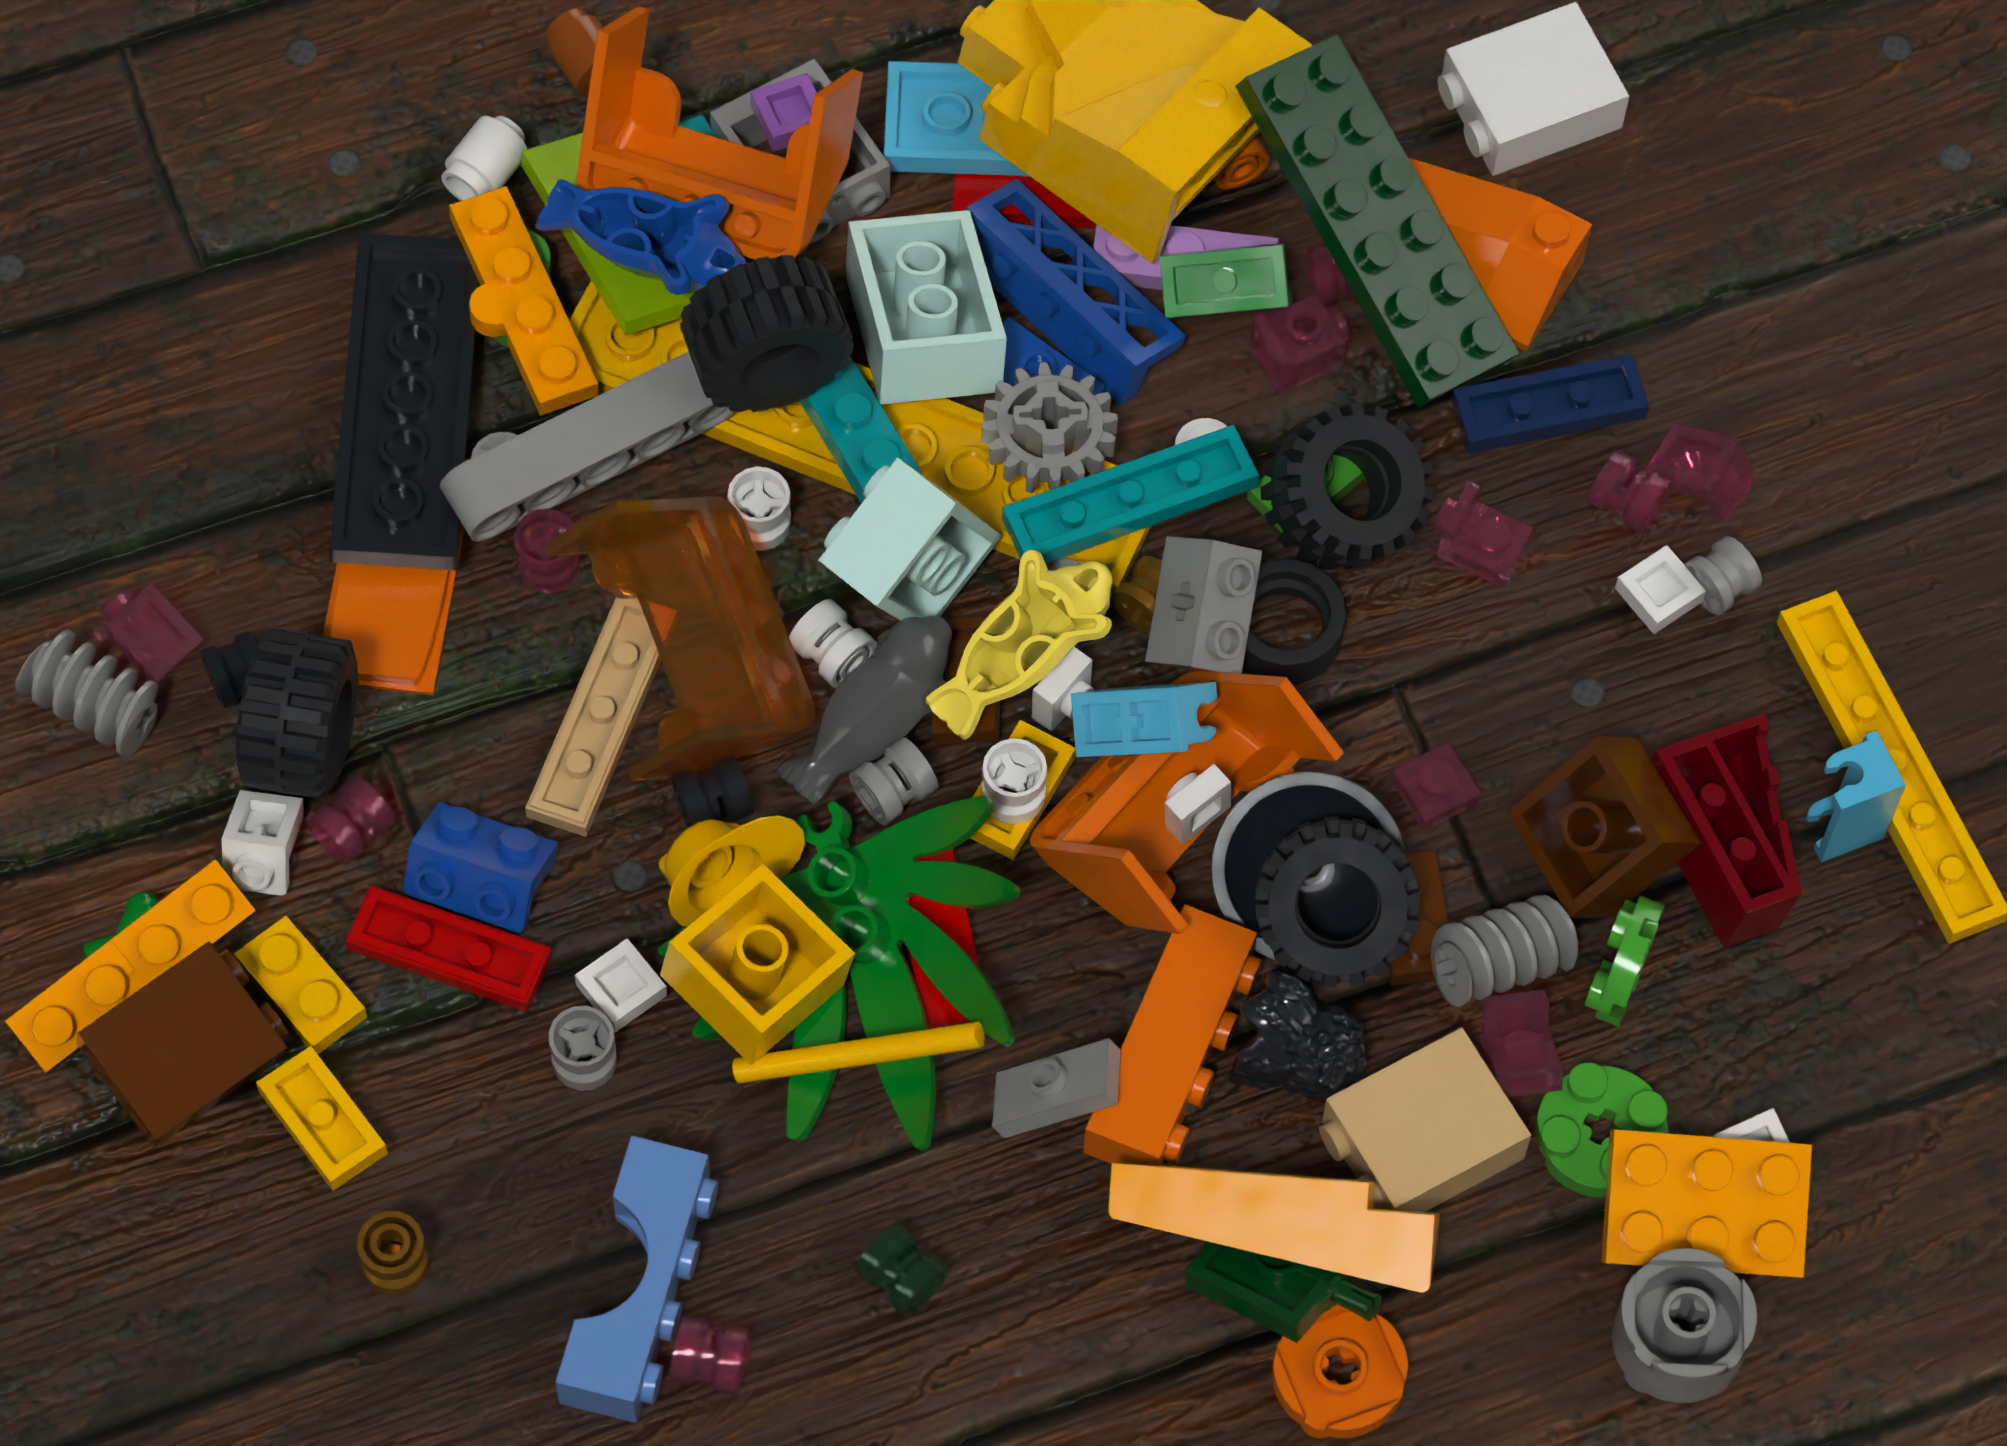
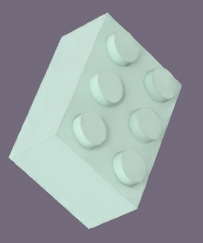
[846,210,1007,405]
[819,457,1002,621]

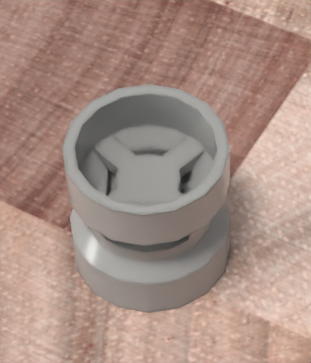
[849,737,939,825]
[549,1006,617,1091]

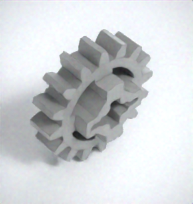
[981,362,1118,493]

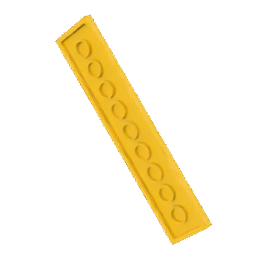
[569,281,1151,596]

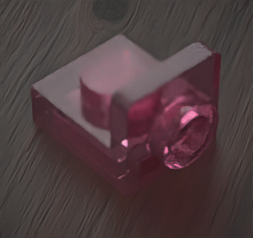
[1645,423,1753,522]
[1434,481,1534,588]
[94,583,203,682]
[1481,990,1563,1097]

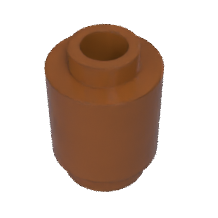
[545,9,604,98]

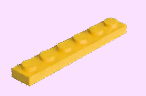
[1777,590,2007,944]

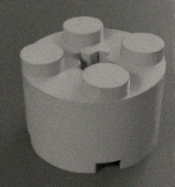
[1612,1248,1757,1403]

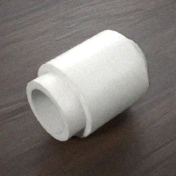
[441,116,528,201]

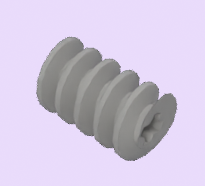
[15,629,159,758]
[1430,895,1578,1007]

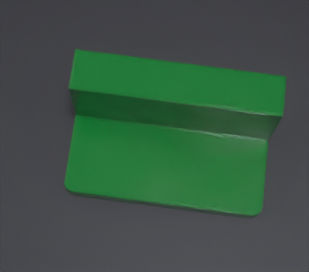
[1159,243,1293,318]

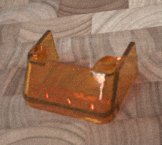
[543,496,815,781]

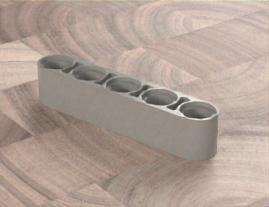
[439,351,735,542]

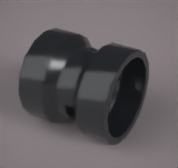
[671,754,754,828]

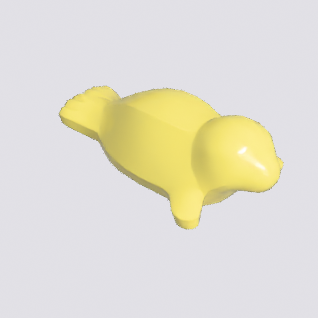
[925,550,1113,740]

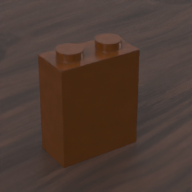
[76,941,288,1149]

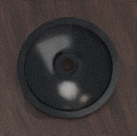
[1212,771,1406,960]

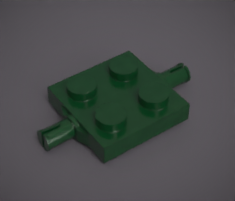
[1185,1241,1382,1343]

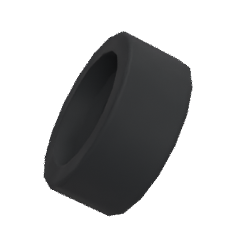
[1242,558,1347,685]

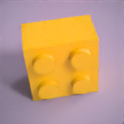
[660,864,855,1065]

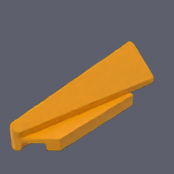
[1108,1163,1440,1293]

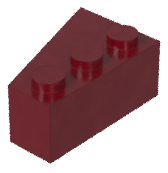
[1651,713,1802,948]

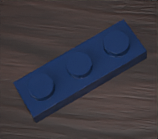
[1451,354,1649,454]

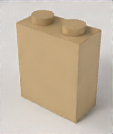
[1319,1028,1531,1212]

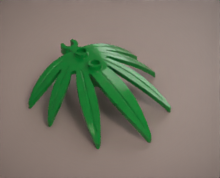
[658,796,1020,1151]

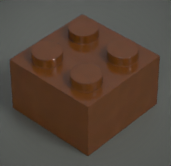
[1506,736,1702,918]

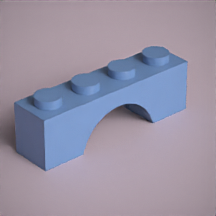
[555,1135,719,1423]

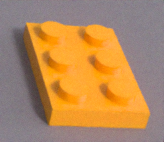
[1601,1129,1812,1278]

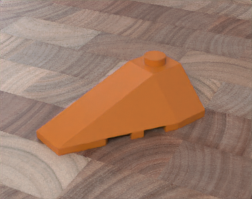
[1409,158,1592,352]

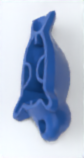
[535,179,747,295]

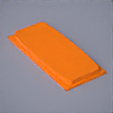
[323,459,469,696]

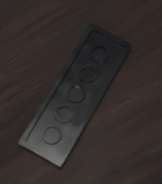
[329,233,480,570]

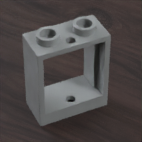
[710,59,890,244]

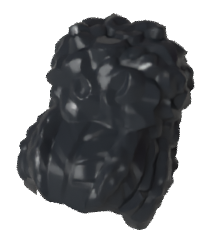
[1231,968,1367,1103]

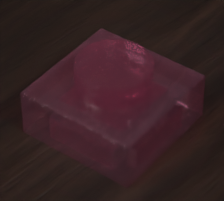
[1391,742,1481,831]

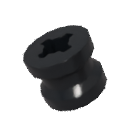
[200,631,256,709]

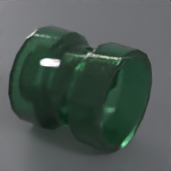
[855,1223,949,1317]

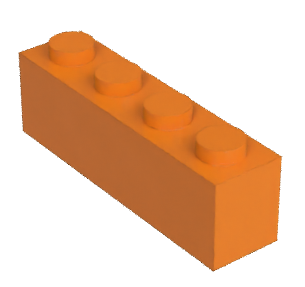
[1083,904,1263,1166]

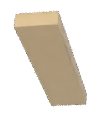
[525,592,678,837]

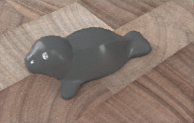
[776,616,952,805]

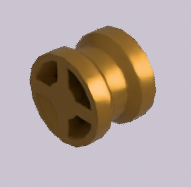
[1111,556,1162,635]

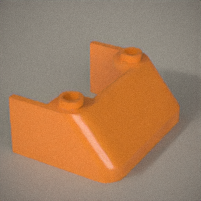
[576,6,863,259]
[1030,671,1344,934]

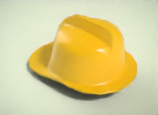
[658,815,805,927]

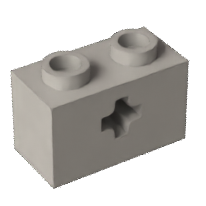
[1145,536,1262,674]

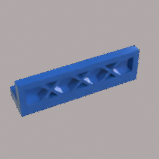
[966,179,1186,406]

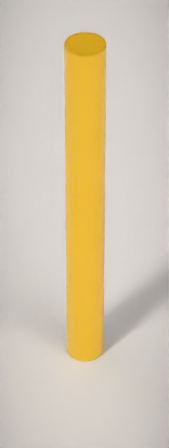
[732,1022,985,1084]

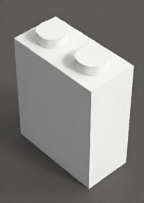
[1438,2,1629,176]

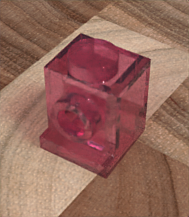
[1249,294,1350,395]

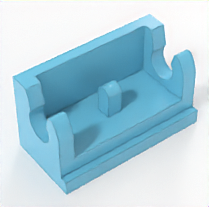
[1071,682,1217,757]
[1806,730,1906,862]

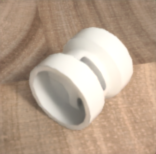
[727,466,791,551]
[788,599,877,688]
[981,738,1047,824]

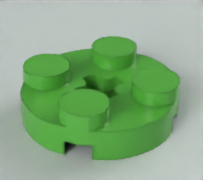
[1584,896,1665,1027]
[1534,1062,1669,1198]

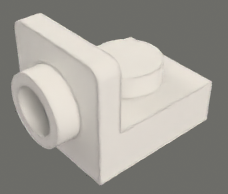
[222,790,304,896]

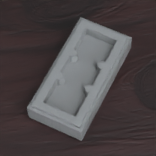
[992,1038,1121,1138]

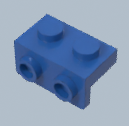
[403,802,559,933]

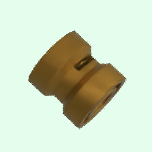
[357,1211,429,1296]

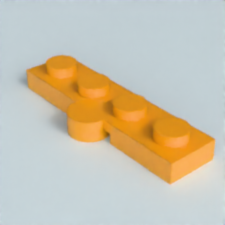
[449,186,598,416]
[4,859,256,1073]

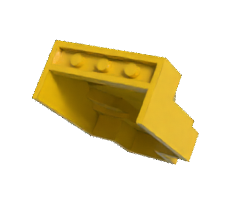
[958,0,1313,264]

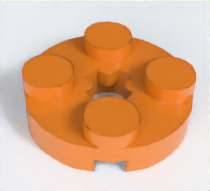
[1272,1305,1408,1439]

